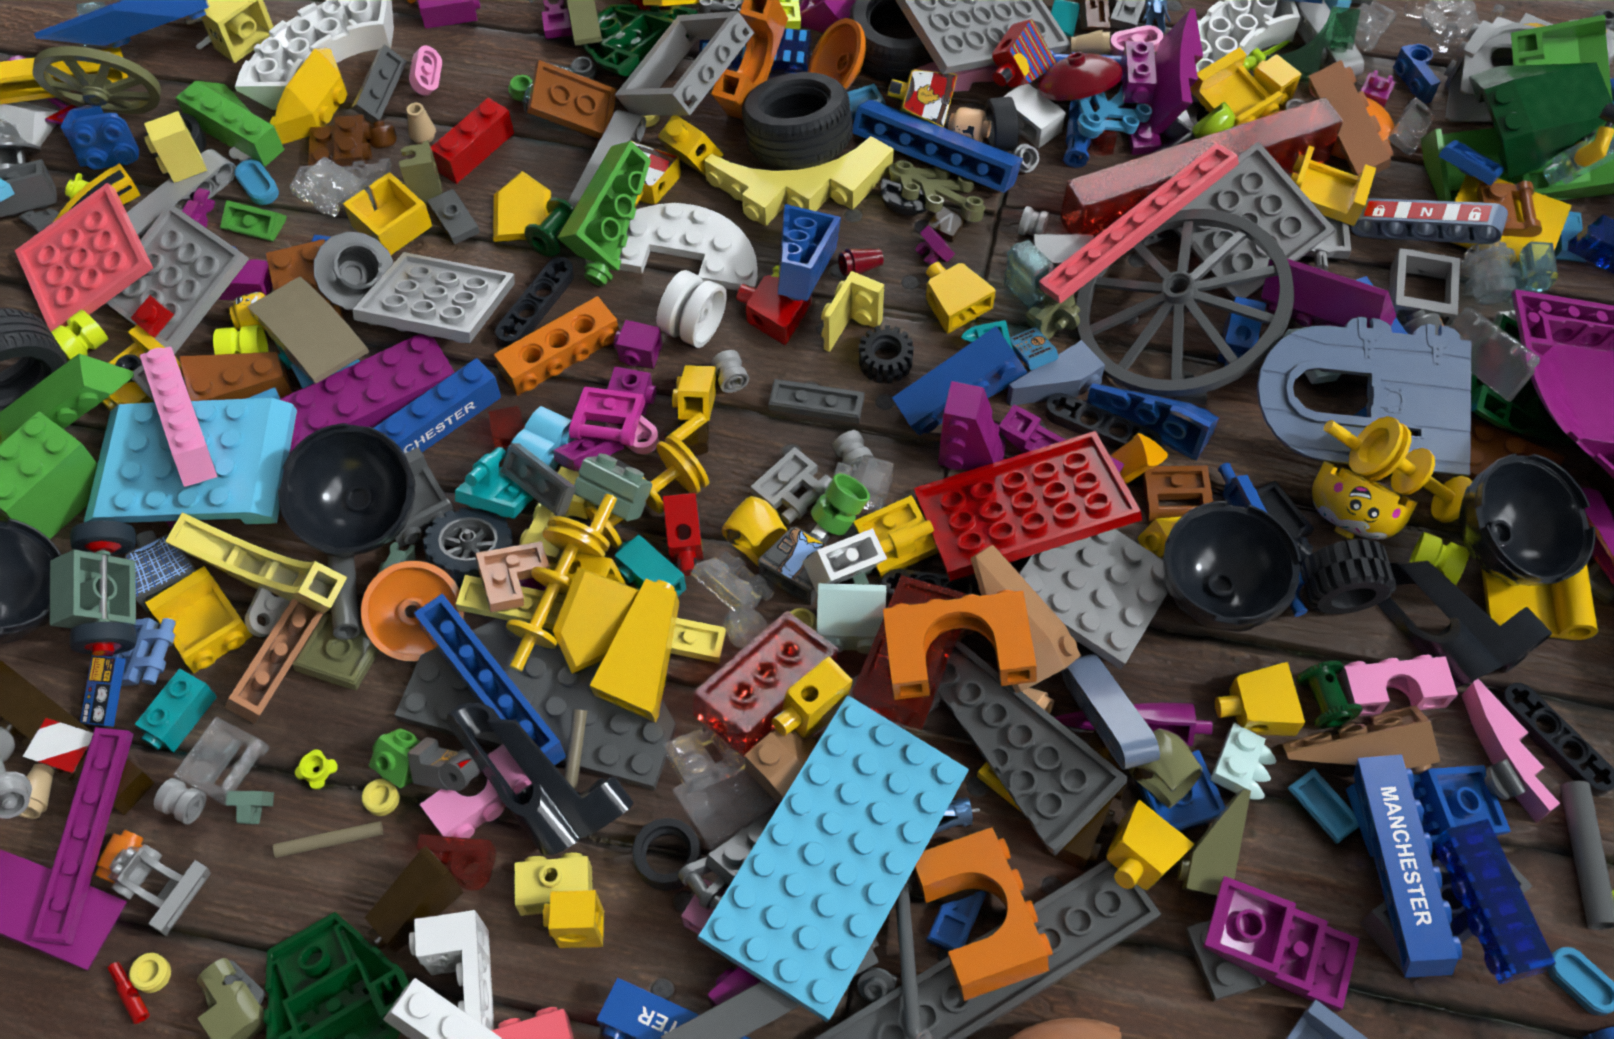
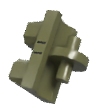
[1026,294,1080,340]

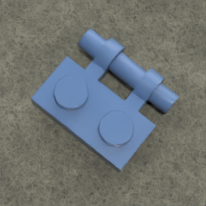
[113,618,176,686]

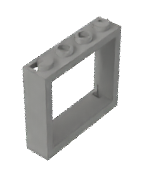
[615,11,754,115]

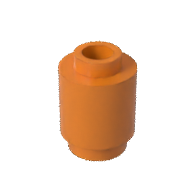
[95,830,144,884]

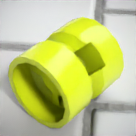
[51,309,109,362]
[213,325,268,355]
[1408,532,1469,586]

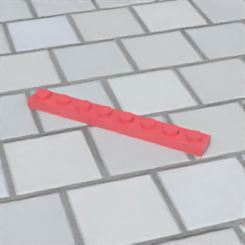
[1039,143,1239,304]

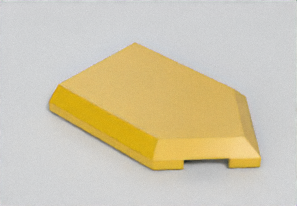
[493,171,551,242]
[552,567,639,674]

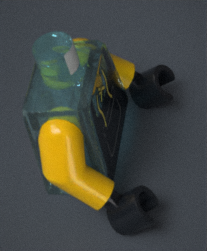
[1543,103,1614,184]

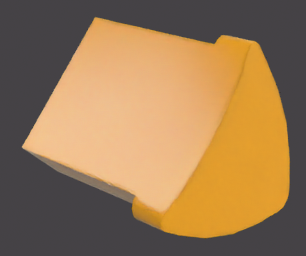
[1111,433,1168,484]

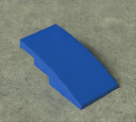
[1346,765,1511,857]

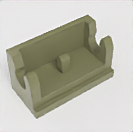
[399,140,443,203]

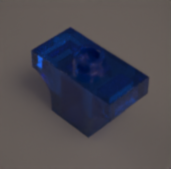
[1567,215,1614,274]

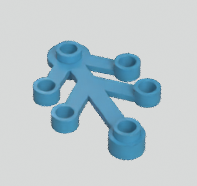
[1075,85,1153,138]

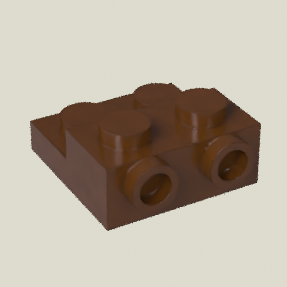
[308,115,372,177]

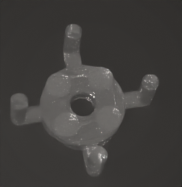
[1403,0,1505,53]

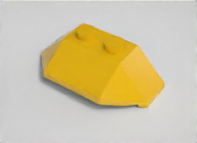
[270,47,348,144]

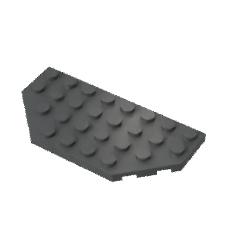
[395,618,677,791]

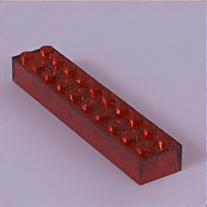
[1060,97,1343,237]

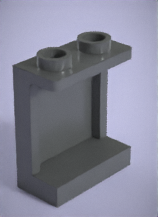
[395,447,455,548]

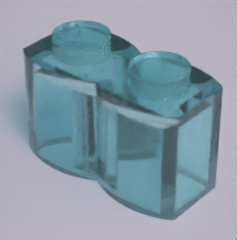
[1004,239,1054,309]
[1508,242,1558,307]

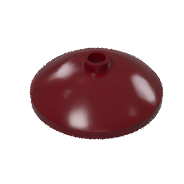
[1038,52,1123,101]

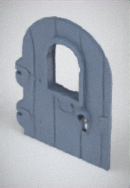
[1257,317,1471,476]

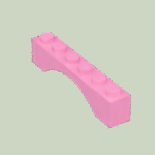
[140,346,217,487]

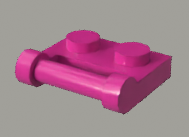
[569,387,645,446]

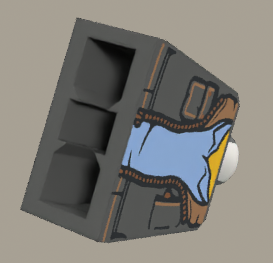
[758,523,832,605]

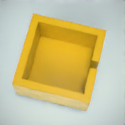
[343,172,432,255]

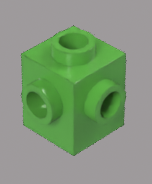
[369,728,421,788]

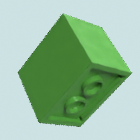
[0,411,98,539]

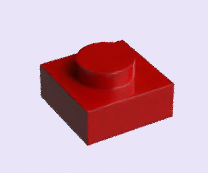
[131,295,174,338]

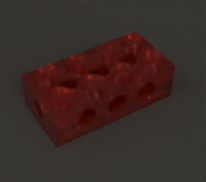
[852,576,966,730]
[693,611,838,756]

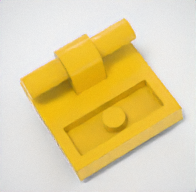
[854,495,938,578]

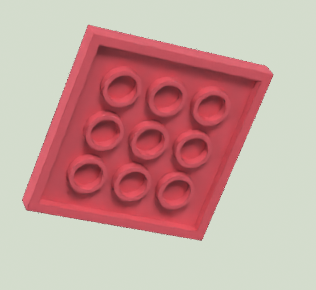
[15,183,153,331]

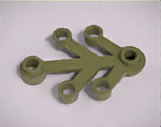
[889,160,985,222]

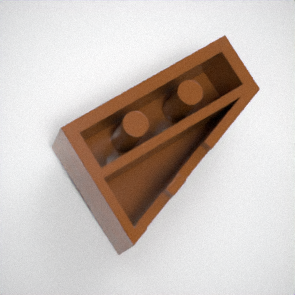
[179,352,293,401]

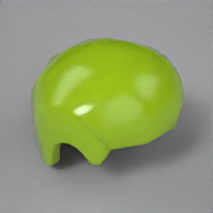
[1192,102,1235,144]

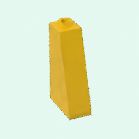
[589,579,679,723]

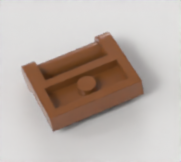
[1476,181,1542,237]
[1142,465,1213,522]

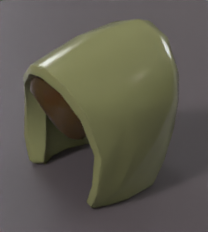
[1128,728,1203,809]

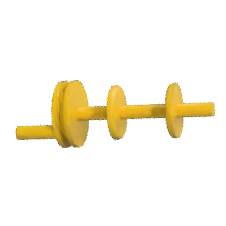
[585,412,709,549]
[1324,416,1473,523]
[506,494,617,672]

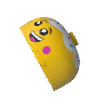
[1312,461,1417,540]

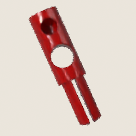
[108,962,150,1024]

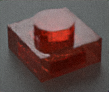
[1093,117,1117,156]

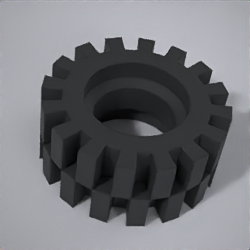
[859,325,914,384]

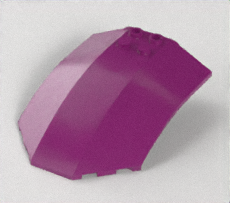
[1511,289,1614,479]

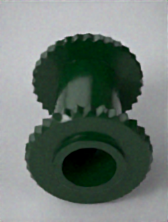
[524,198,574,257]
[1296,661,1362,729]

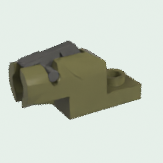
[197,958,267,1039]

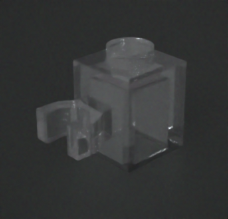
[835,455,894,510]

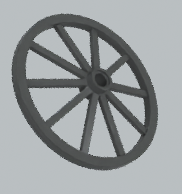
[1076,209,1294,397]

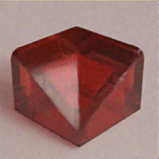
[488,406,524,448]

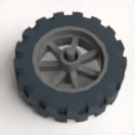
[423,507,513,587]

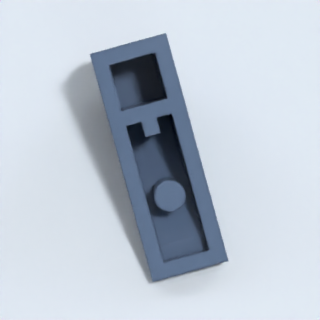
[1006,340,1105,406]

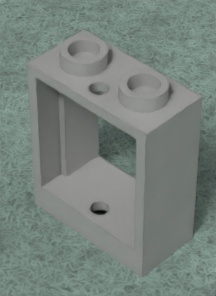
[1389,248,1460,328]

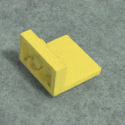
[821,271,884,352]

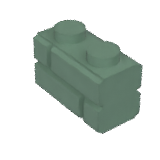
[574,453,652,521]

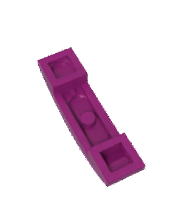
[999,404,1125,473]

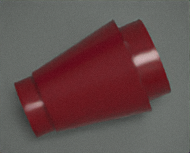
[838,248,884,276]

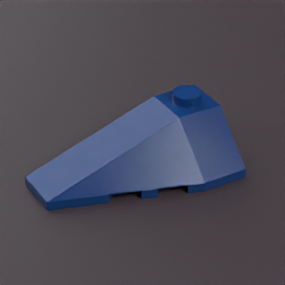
[1086,383,1219,461]

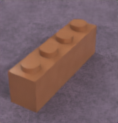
[1309,60,1394,177]
[224,599,324,724]

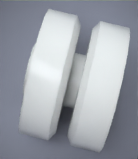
[656,270,727,348]

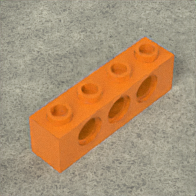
[494,296,619,396]

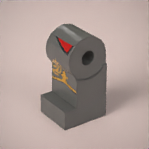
[407,737,481,791]

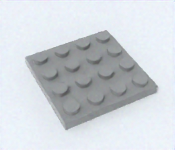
[1173,141,1335,301]
[106,203,249,354]
[353,252,515,343]
[1020,529,1168,670]

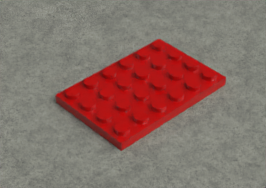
[914,431,1142,581]

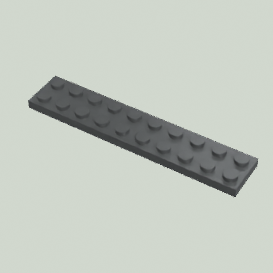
[815,859,1161,1039]

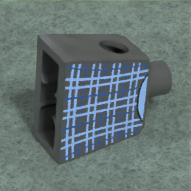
[125,531,197,613]

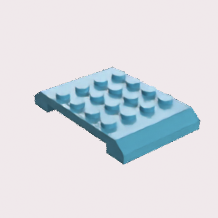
[84,398,297,524]

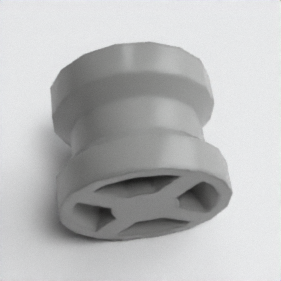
[1018,206,1049,237]

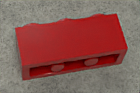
[431,98,514,184]

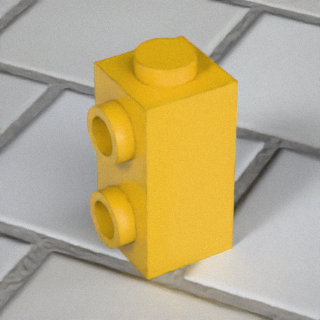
[672,365,716,421]

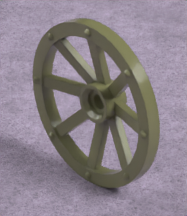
[32,46,161,114]

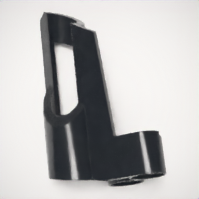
[1377,560,1552,688]
[446,703,634,856]

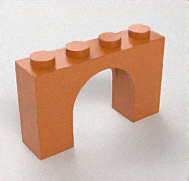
[712,0,788,119]
[883,590,1037,700]
[914,827,1053,1001]

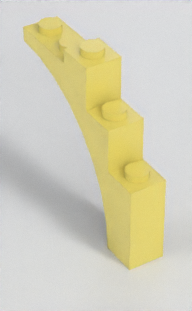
[704,136,894,226]
[165,512,347,614]

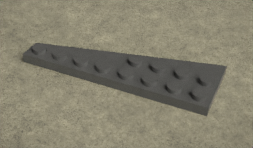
[926,631,1127,856]

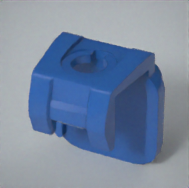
[61,105,140,170]

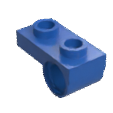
[1393,44,1440,105]

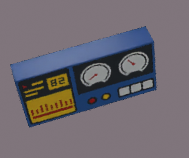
[80,655,125,727]

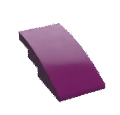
[1149,8,1204,134]
[0,849,127,971]
[1203,876,1359,1012]

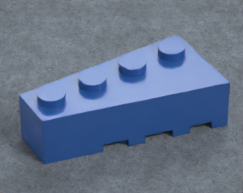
[778,204,841,301]
[892,326,1028,436]

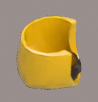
[721,496,788,567]

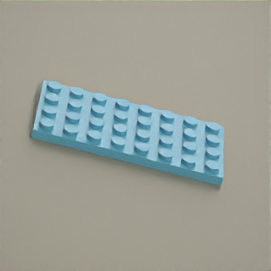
[697,695,969,1022]

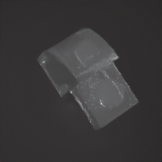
[1345,0,1397,51]

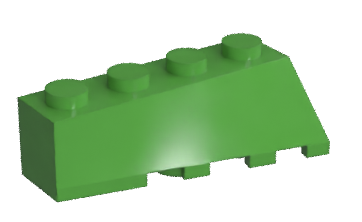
[175,81,284,167]
[557,141,651,271]
[0,354,134,443]

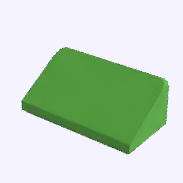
[220,200,287,242]

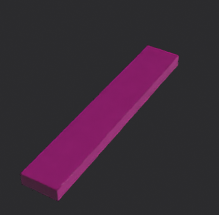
[31,728,134,946]

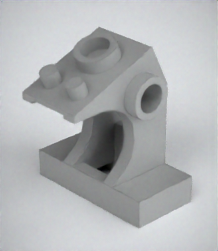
[108,844,211,936]

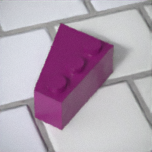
[938,381,1006,471]

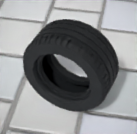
[849,0,934,83]
[742,72,853,169]
[0,308,67,412]

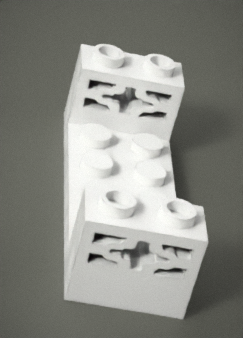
[409,910,494,1030]

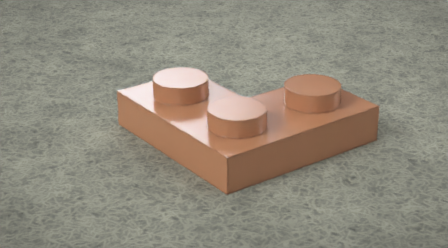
[476,541,550,612]

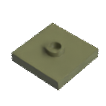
[293,613,380,691]

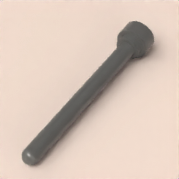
[895,869,921,1039]

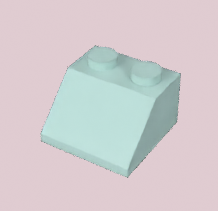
[817,583,886,654]

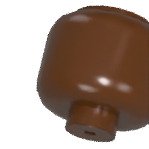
[369,120,397,149]

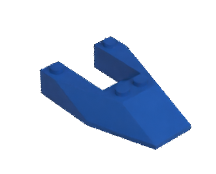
[34,0,210,48]

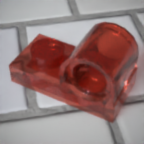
[417,834,497,891]

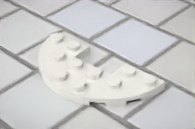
[586,203,758,291]

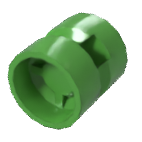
[811,473,870,535]

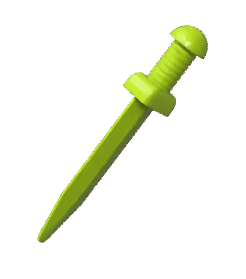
[1243,40,1290,71]

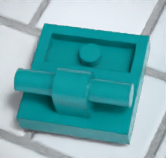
[455,447,534,518]

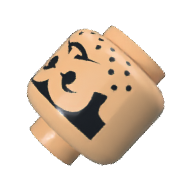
[948,107,991,142]

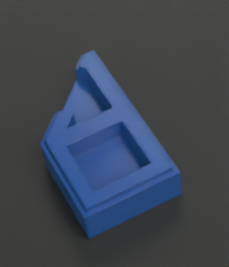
[926,891,986,952]

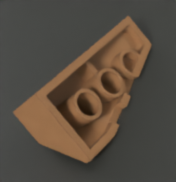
[971,545,1081,693]
[1282,705,1441,772]
[744,729,817,805]

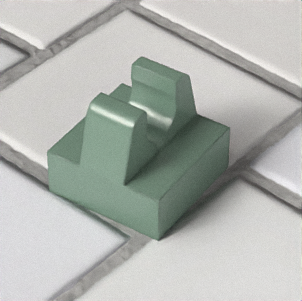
[226,791,274,824]

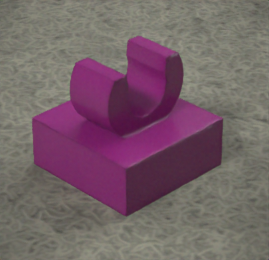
[1361,70,1395,108]
[915,225,955,265]

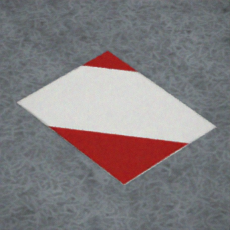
[23,718,93,773]

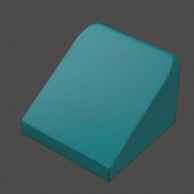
[1051,0,1080,37]

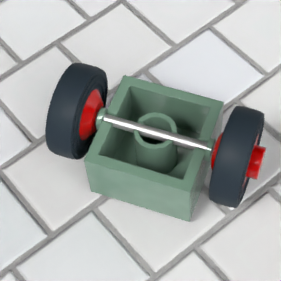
[50,521,136,656]

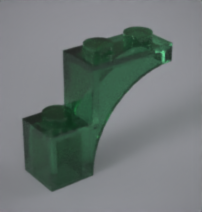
[1265,6,1361,82]

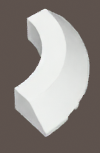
[235,0,394,110]
[1190,0,1300,111]

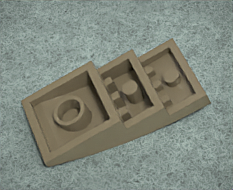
[247,277,369,384]

